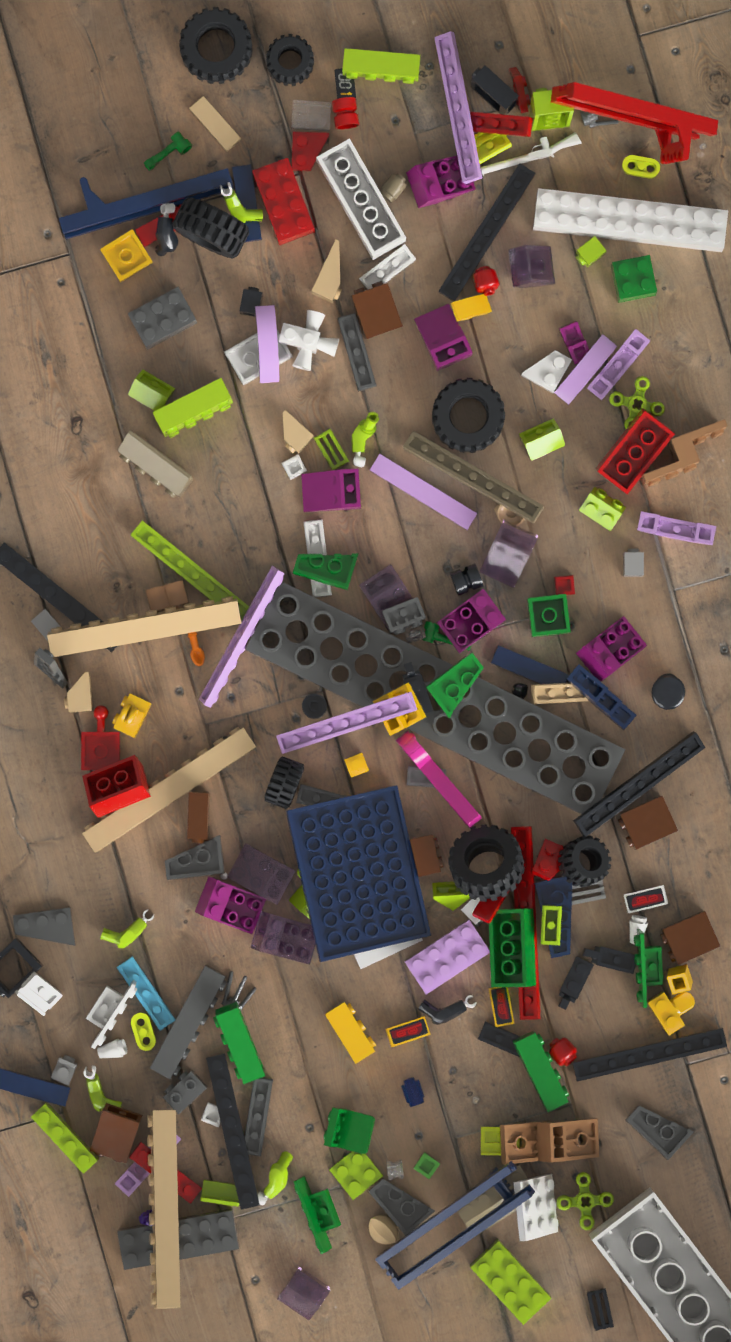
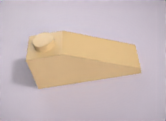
[312,240,342,303]

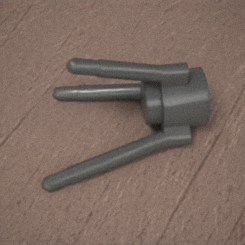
[580,111,619,128]
[221,971,256,1011]

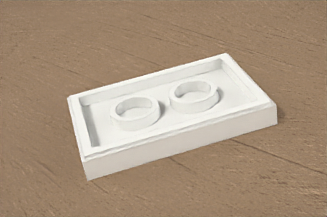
[224,330,293,386]

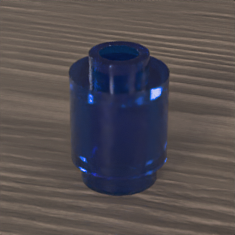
[401,1077,425,1107]

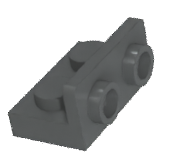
[382,597,426,635]

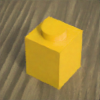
[344,753,369,778]
[667,964,693,995]

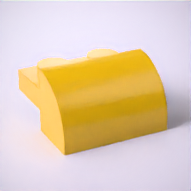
[372,683,426,736]

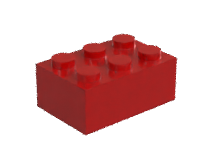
[82,755,151,817]

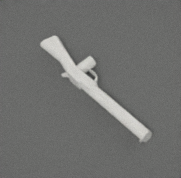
[481,132,582,176]

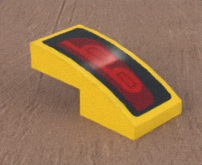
[488,987,515,1027]
[385,1016,430,1047]

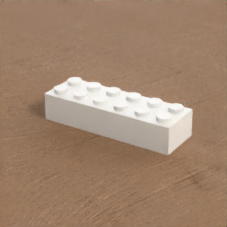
[316,138,406,260]

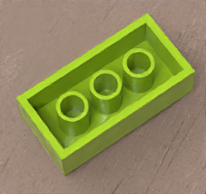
[529,88,574,131]
[152,378,233,438]
[470,1239,552,1325]

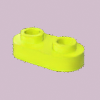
[622,155,660,179]
[131,1013,156,1051]

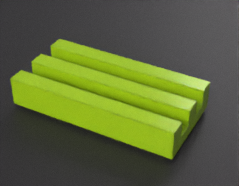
[314,429,349,470]

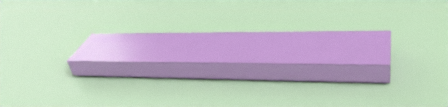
[370,454,477,530]

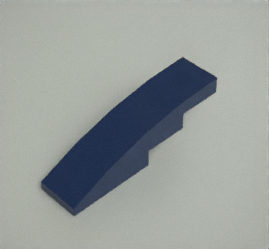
[567,664,637,730]
[0,1068,70,1106]

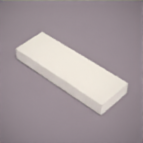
[359,244,416,290]

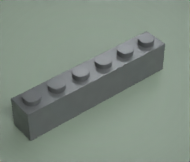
[150,965,227,1079]

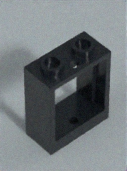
[471,65,519,115]
[0,938,44,998]

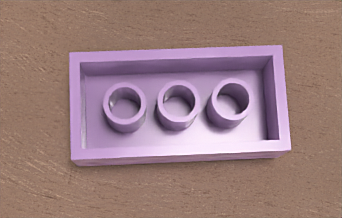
[404,919,490,994]

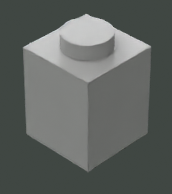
[623,549,644,577]

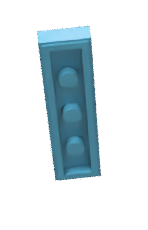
[117,956,176,1031]

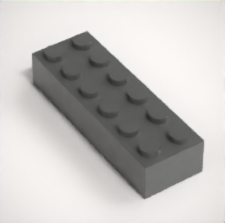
[117,1208,240,1270]

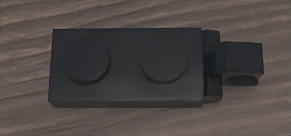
[402,662,433,714]
[583,946,636,974]
[558,956,594,1010]

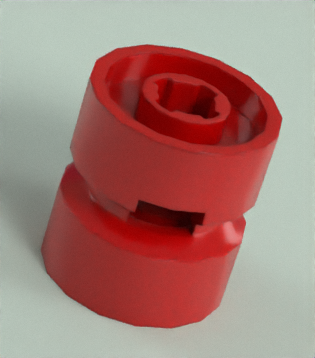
[332,97,359,130]

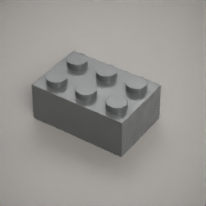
[128,287,197,350]

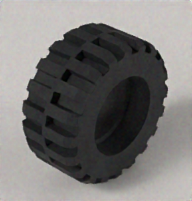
[179,7,252,84]
[173,197,249,259]
[432,378,505,453]
[448,824,524,902]

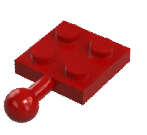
[81,705,120,770]

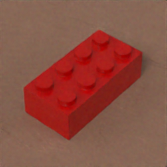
[252,157,315,246]
[595,408,675,494]

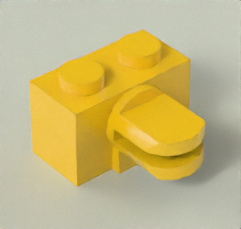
[112,694,152,738]
[647,991,695,1035]

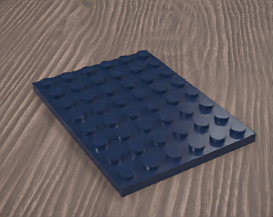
[286,785,431,962]

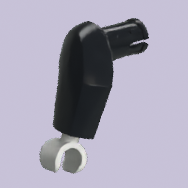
[155,203,178,256]
[418,995,477,1025]

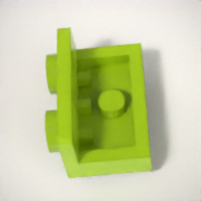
[579,487,626,531]

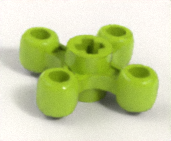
[609,376,665,429]
[556,1172,614,1230]

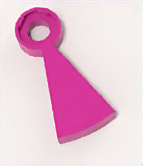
[396,731,482,828]

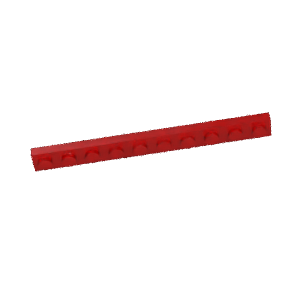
[511,826,541,1020]

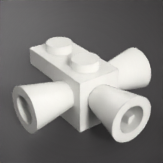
[279,310,339,371]

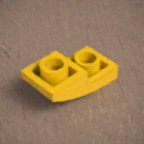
[451,294,492,321]

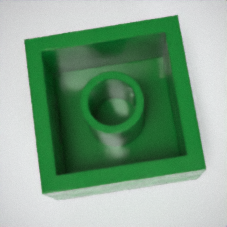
[611,255,657,303]
[527,594,571,638]

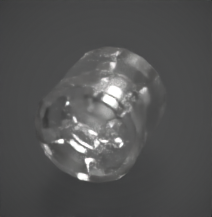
[386,1159,404,1180]

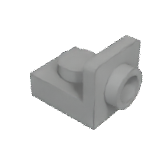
[51,1055,78,1086]

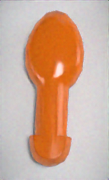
[188,632,205,667]

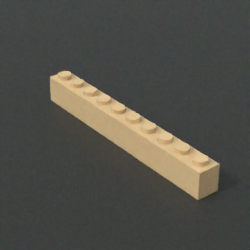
[47,596,241,657]
[82,727,256,853]
[147,1110,180,1309]

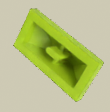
[432,881,470,911]

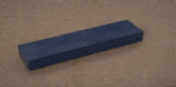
[232,164,262,243]
[491,645,569,684]

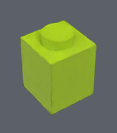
[576,236,606,268]

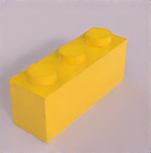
[325,1001,376,1064]

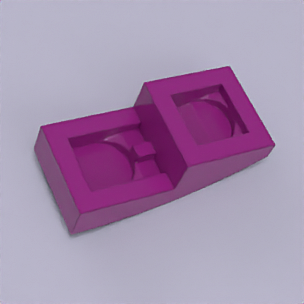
[559,321,589,365]

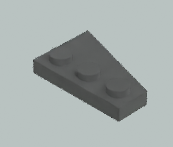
[34,648,67,689]
[165,835,225,880]
[13,907,76,946]
[625,1106,694,1160]
[368,1179,435,1235]

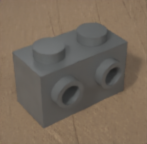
[163,1070,208,1115]

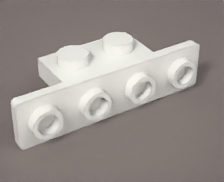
[86,980,137,1049]

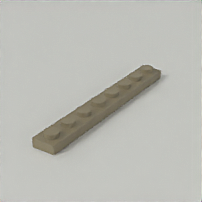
[403,431,544,524]

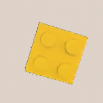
[100,229,153,282]

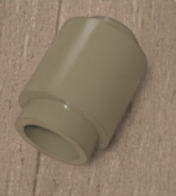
[380,173,407,202]

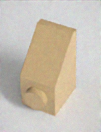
[283,410,314,454]
[64,672,93,713]

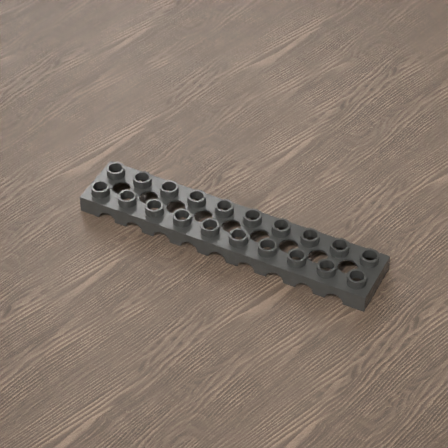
[246,582,626,814]

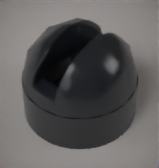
[512,683,528,699]

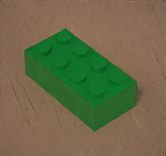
[489,908,536,987]

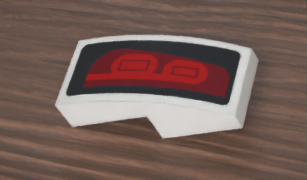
[624,885,668,913]

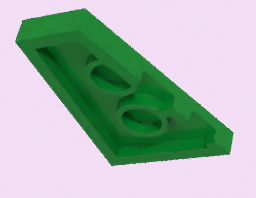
[292,553,359,590]
[426,652,484,718]

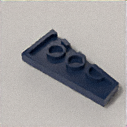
[535,877,572,958]

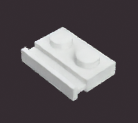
[15,972,63,1016]

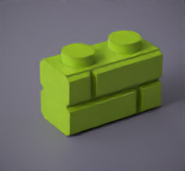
[541,905,562,945]

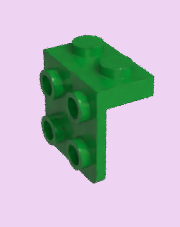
[323,1107,375,1154]

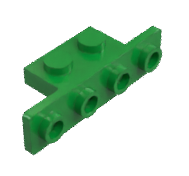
[634,929,663,1008]
[294,1176,341,1254]

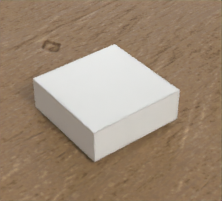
[282,454,307,480]
[201,1102,221,1127]

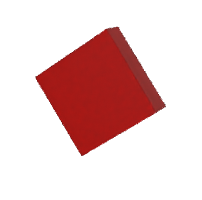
[554,575,575,595]

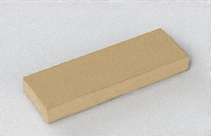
[189,96,241,152]
[531,683,588,704]

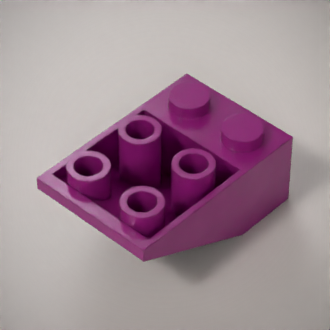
[406,155,476,208]
[414,304,473,371]
[301,468,361,512]
[437,589,506,654]
[576,616,647,682]
[195,876,266,934]

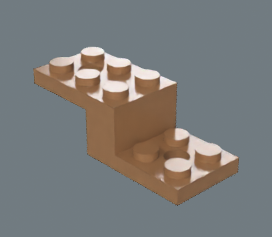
[640,419,728,487]
[500,1118,599,1164]

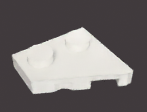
[521,350,572,393]

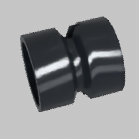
[450,563,484,596]
[302,693,327,719]

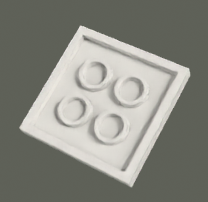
[514,1174,558,1241]

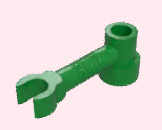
[144,132,193,171]
[422,621,471,651]

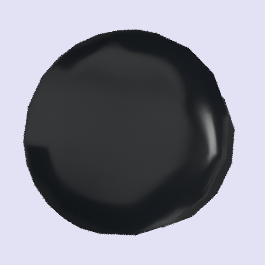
[652,674,685,710]

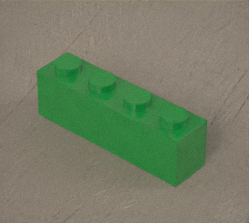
[213,1002,265,1084]
[512,1031,569,1112]

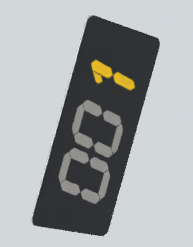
[334,68,356,99]

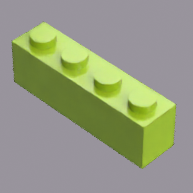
[343,48,420,84]
[31,1102,100,1174]

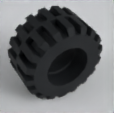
[266,34,314,86]
[264,756,304,809]
[558,835,611,887]

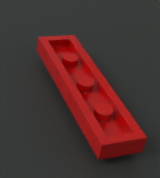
[470,112,533,137]
[129,1142,202,1204]

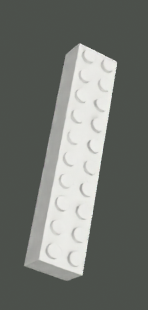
[533,188,728,252]

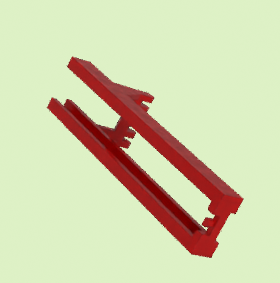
[551,82,718,165]

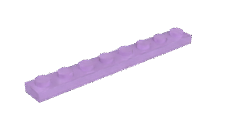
[434,31,482,184]
[199,566,285,708]
[276,692,417,754]

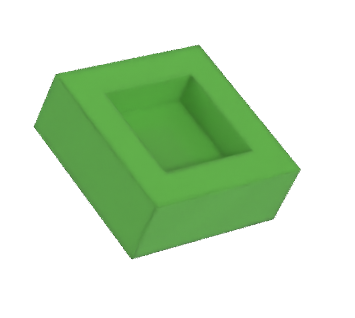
[413,1152,440,1179]

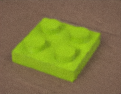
[329,1151,383,1200]

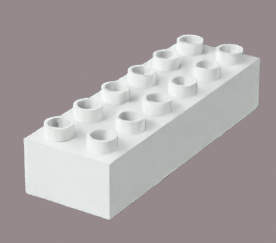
[589,1187,731,1342]

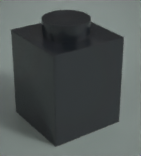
[239,287,263,317]

